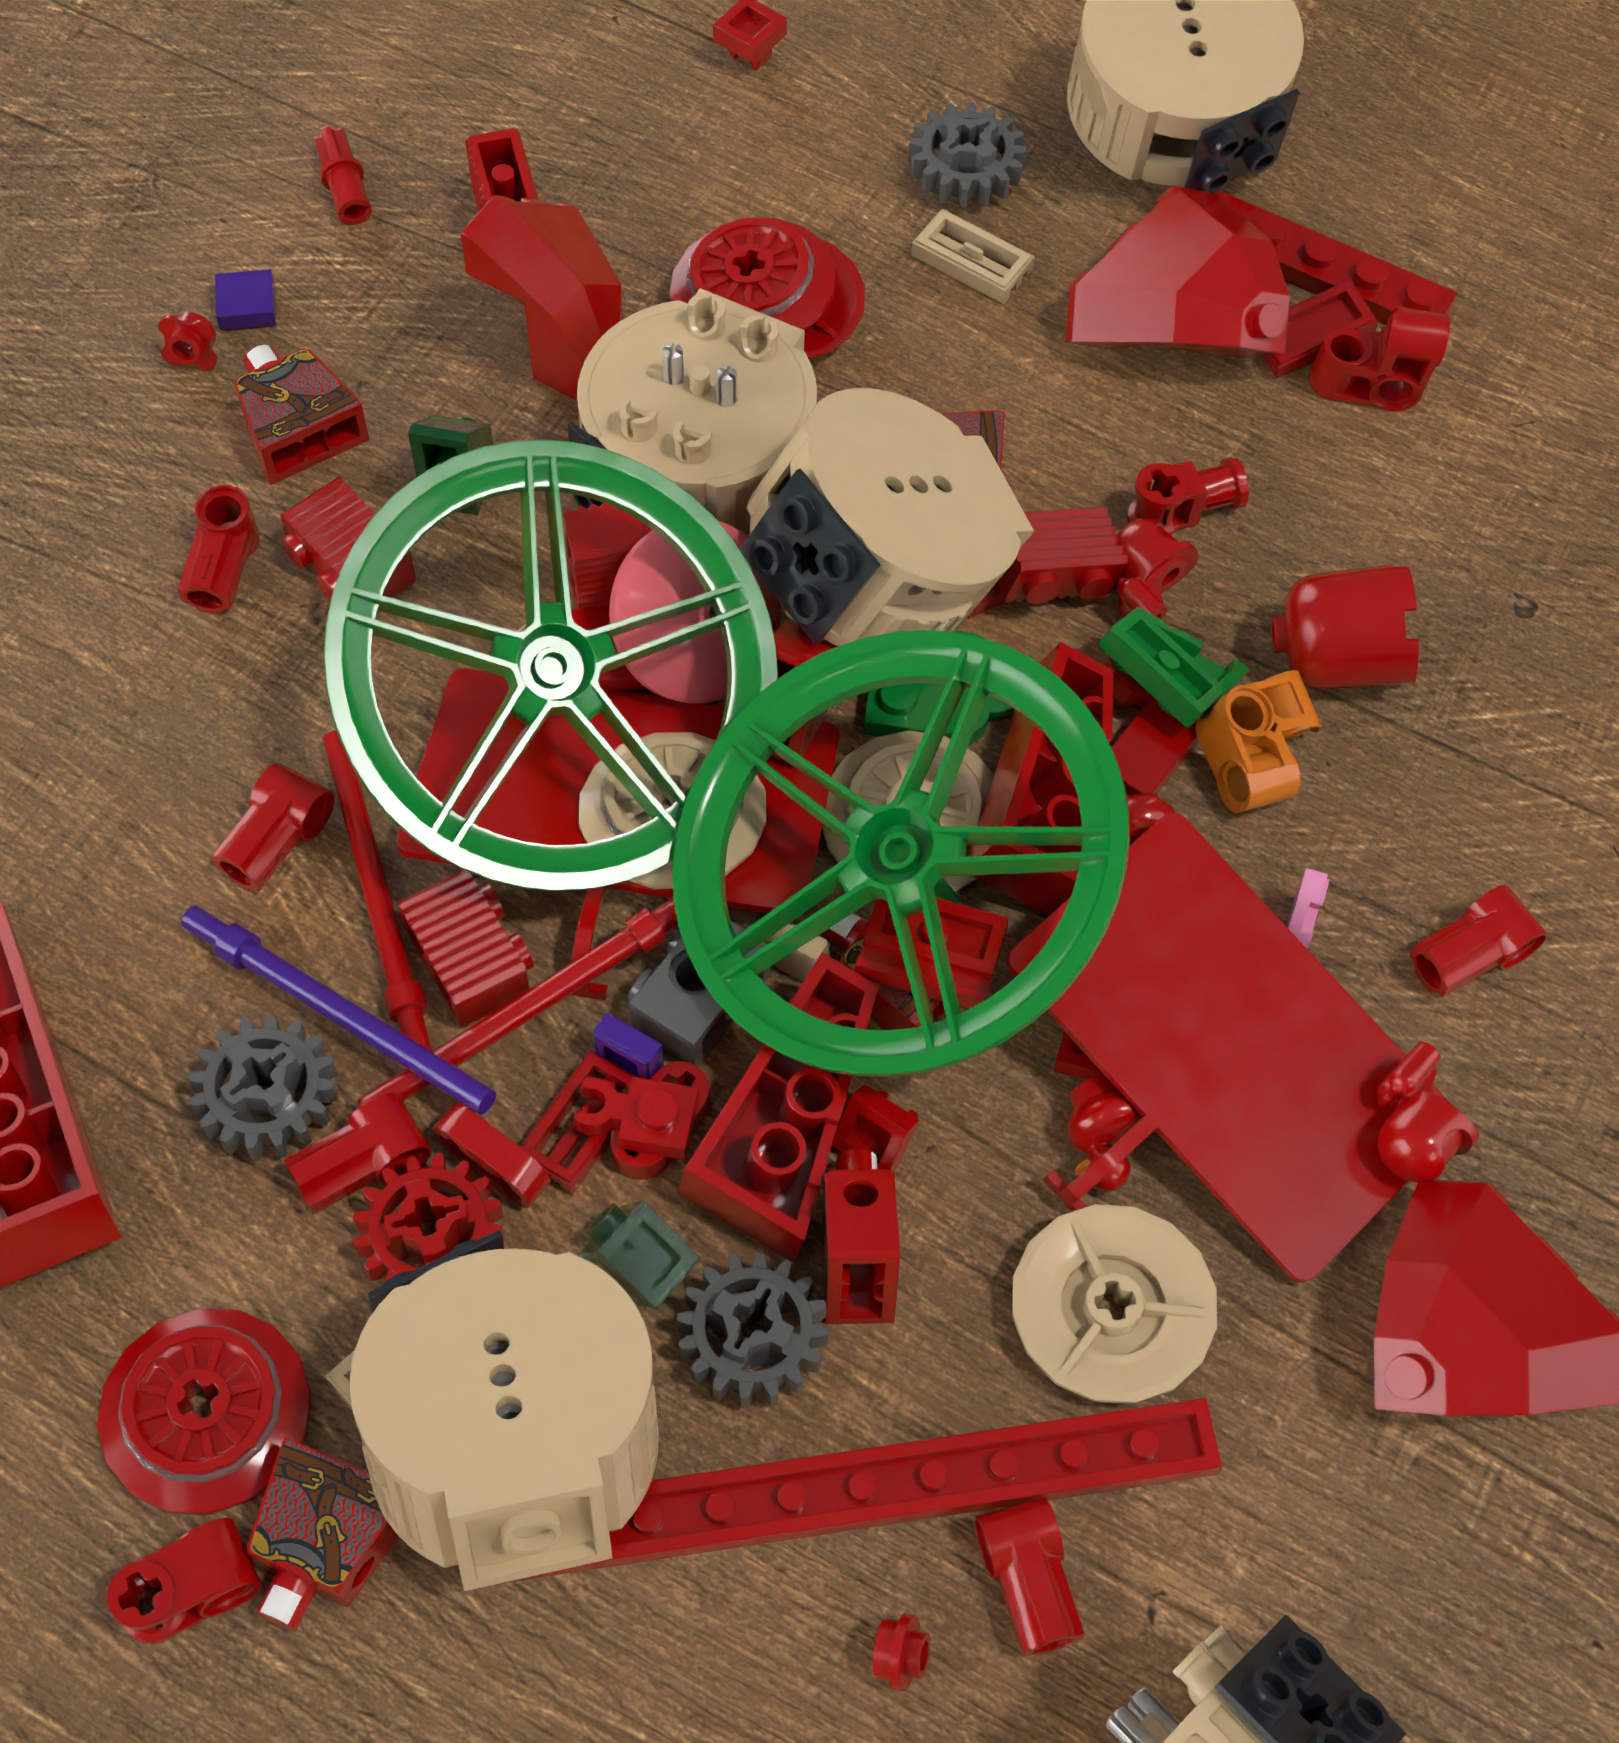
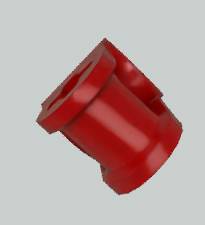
[106,1517,262,1644]

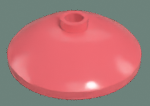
[609,521,781,703]

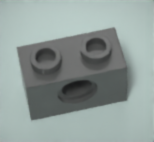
[628,921,771,1067]

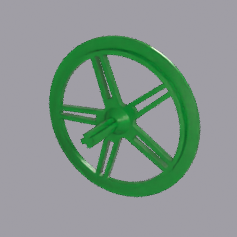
[323,440,778,891]
[672,630,1130,1077]

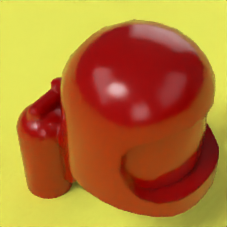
[1116,517,1199,625]
[1377,1041,1479,1183]

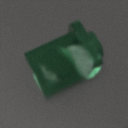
[579,1200,701,1310]

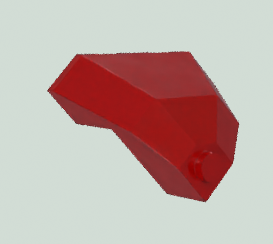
[1065,186,1290,358]
[460,195,624,400]
[1374,1179,1619,1416]

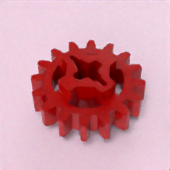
[353,1153,505,1282]

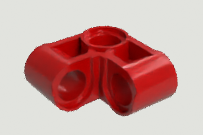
[1308,306,1450,412]

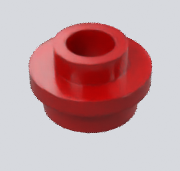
[873,1613,930,1691]

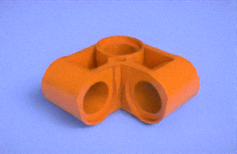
[1195,670,1322,813]

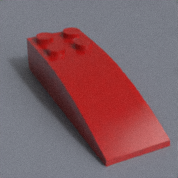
[0,901,122,1288]

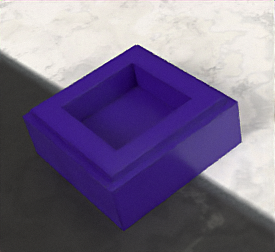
[215,269,277,330]
[593,1012,664,1079]

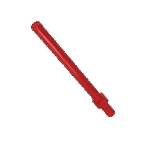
[323,730,432,1052]
[358,897,678,1105]

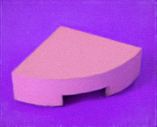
[1287,868,1330,949]

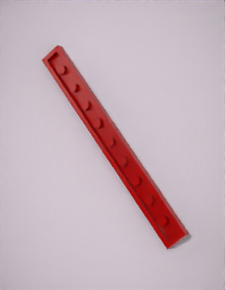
[509,1398,1222,1582]

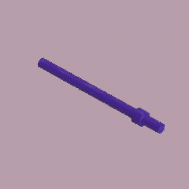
[181,905,496,1114]

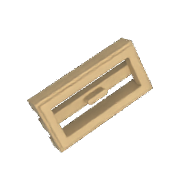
[911,209,1035,304]

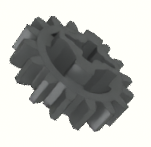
[908,102,1027,208]
[188,1014,339,1161]
[677,1252,829,1408]

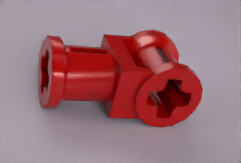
[1127,457,1249,535]

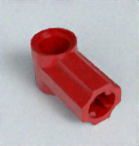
[178,485,260,614]
[212,763,335,891]
[1409,884,1549,997]
[284,1092,432,1215]
[974,1497,1085,1657]

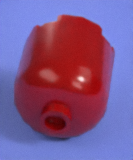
[1271,564,1419,689]

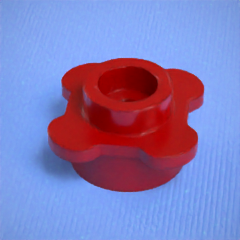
[158,312,218,370]

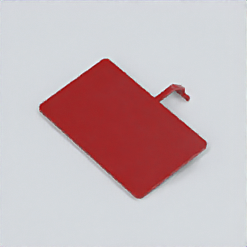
[396,668,840,1000]
[1006,812,1451,1283]

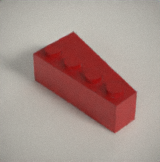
[968,642,1114,916]
[678,952,879,1263]

